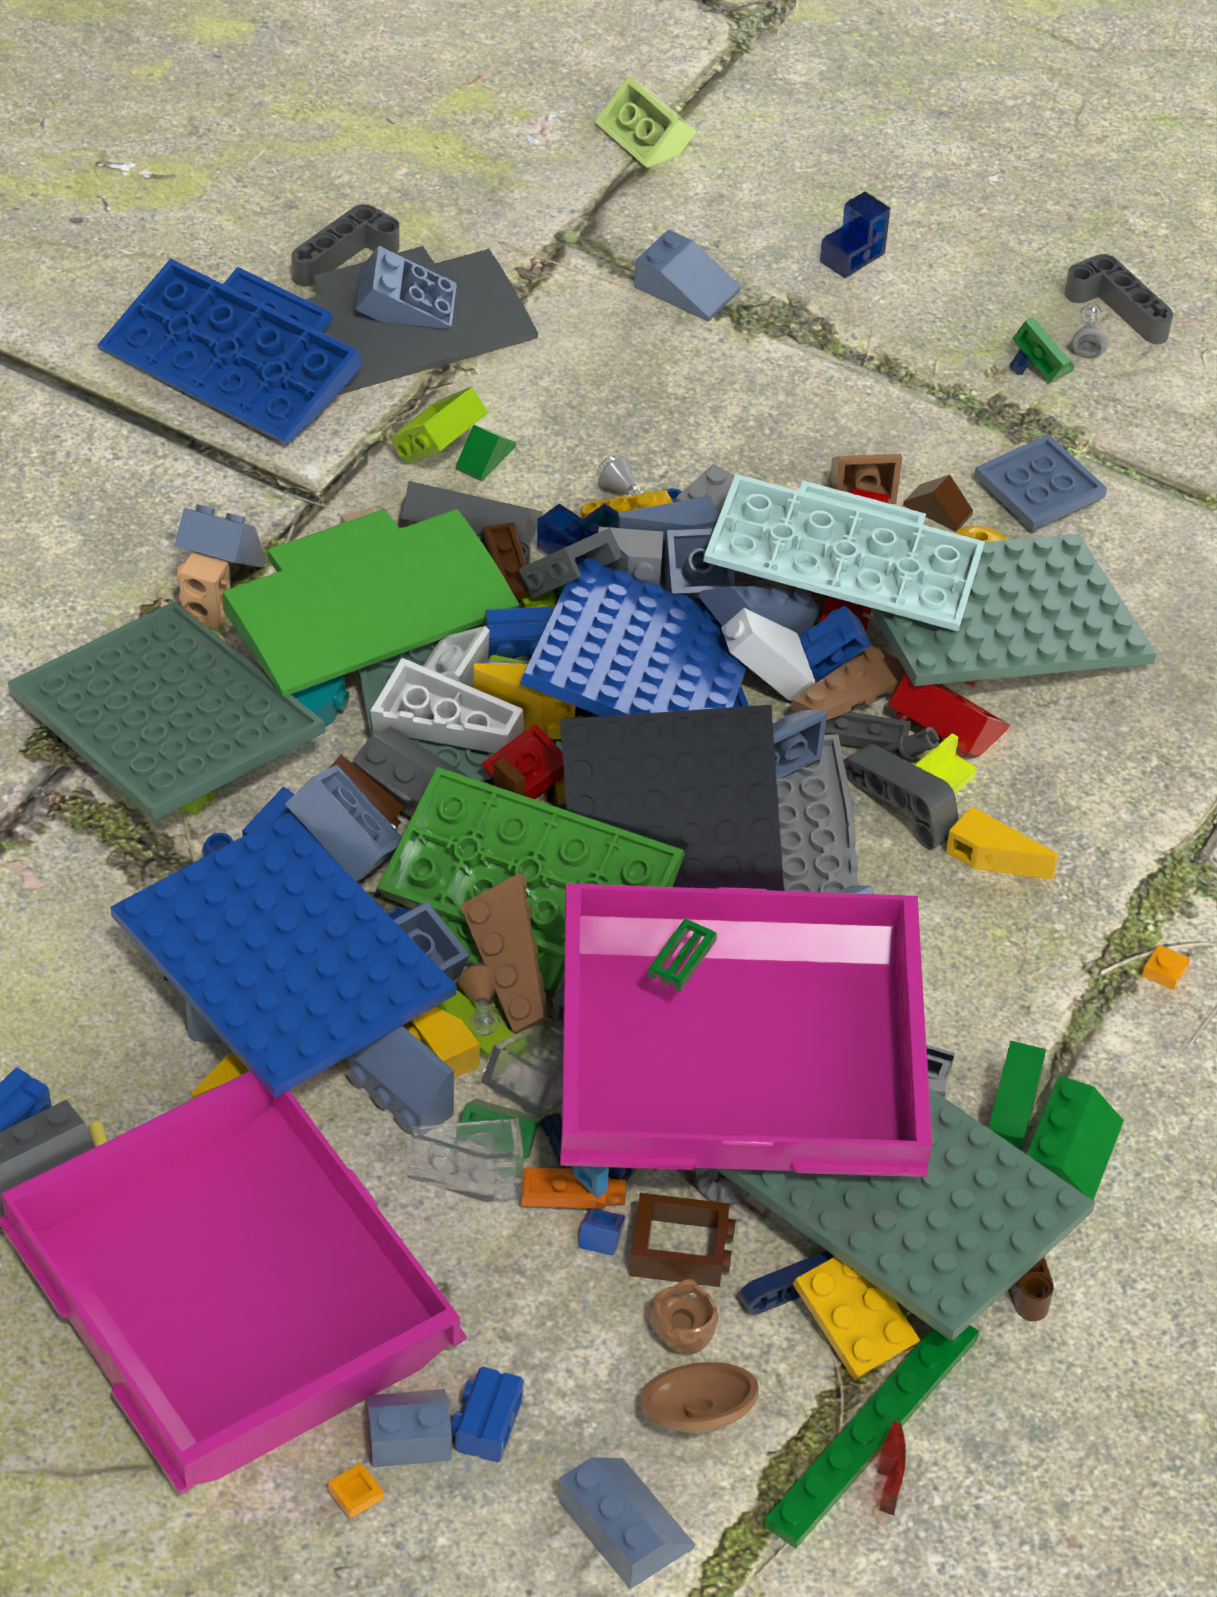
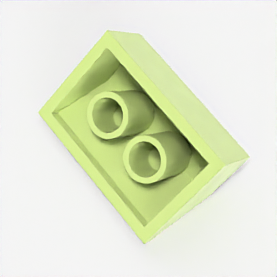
[595,76,697,168]

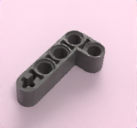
[291,204,400,287]
[1065,254,1173,344]
[843,744,959,850]

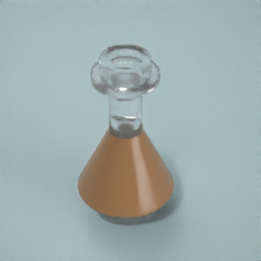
[458,963,499,1036]

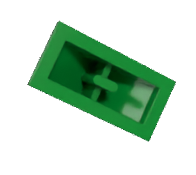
[456,425,516,482]

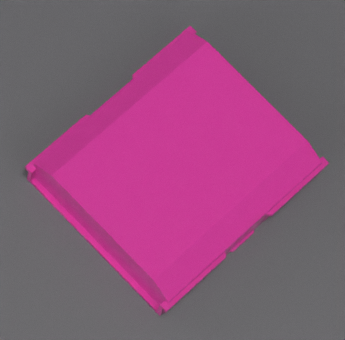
[560,884,932,1177]
[0,1071,466,1495]

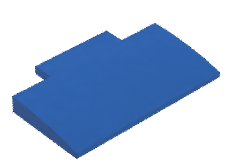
[97,258,363,444]

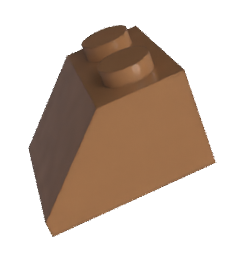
[829,454,902,504]

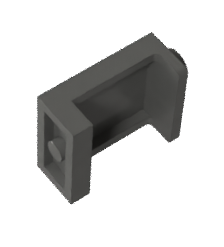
[519,528,623,598]

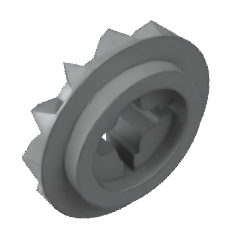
[696,1168,750,1204]

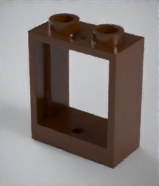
[630,1193,736,1287]

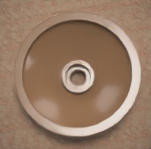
[641,1362,759,1433]

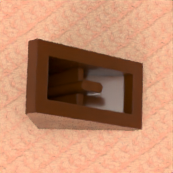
[903,474,973,532]

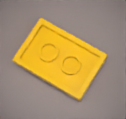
[793,1257,921,1381]

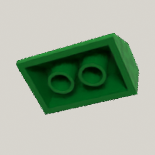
[1027,1075,1124,1201]

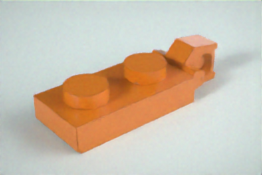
[521,1167,626,1209]

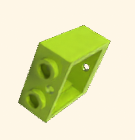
[390,387,489,464]

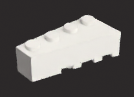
[370,658,524,753]

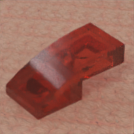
[877,1421,906,1516]

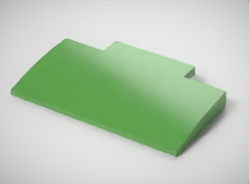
[222,509,520,697]
[377,767,685,995]

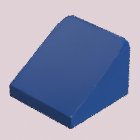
[579,1209,626,1255]

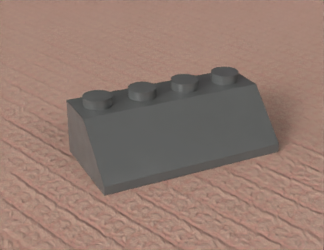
[401,481,543,546]
[352,727,469,817]
[0,1099,96,1229]

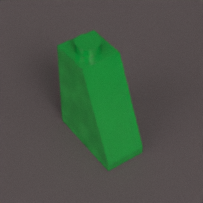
[988,1040,1046,1151]

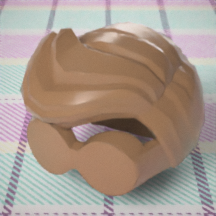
[648,1279,719,1354]

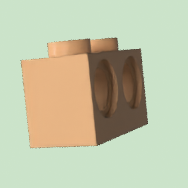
[176,551,230,629]

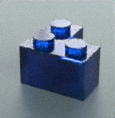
[820,191,891,278]
[537,503,619,555]

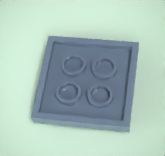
[974,434,1107,531]

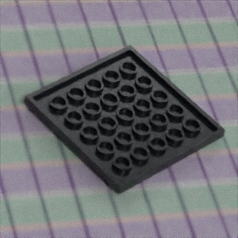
[560,704,784,891]

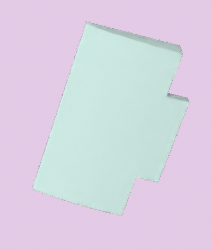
[703,474,985,631]

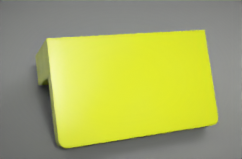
[915,733,977,793]

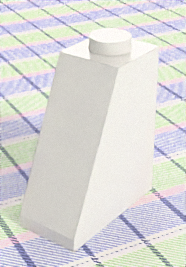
[721,608,815,701]

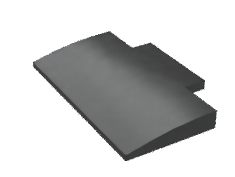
[305,246,538,395]

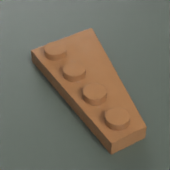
[791,646,906,720]
[460,873,549,1034]

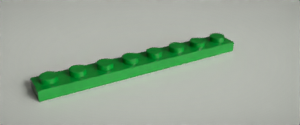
[764,1325,980,1549]

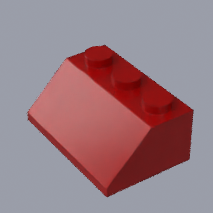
[888,673,1010,757]

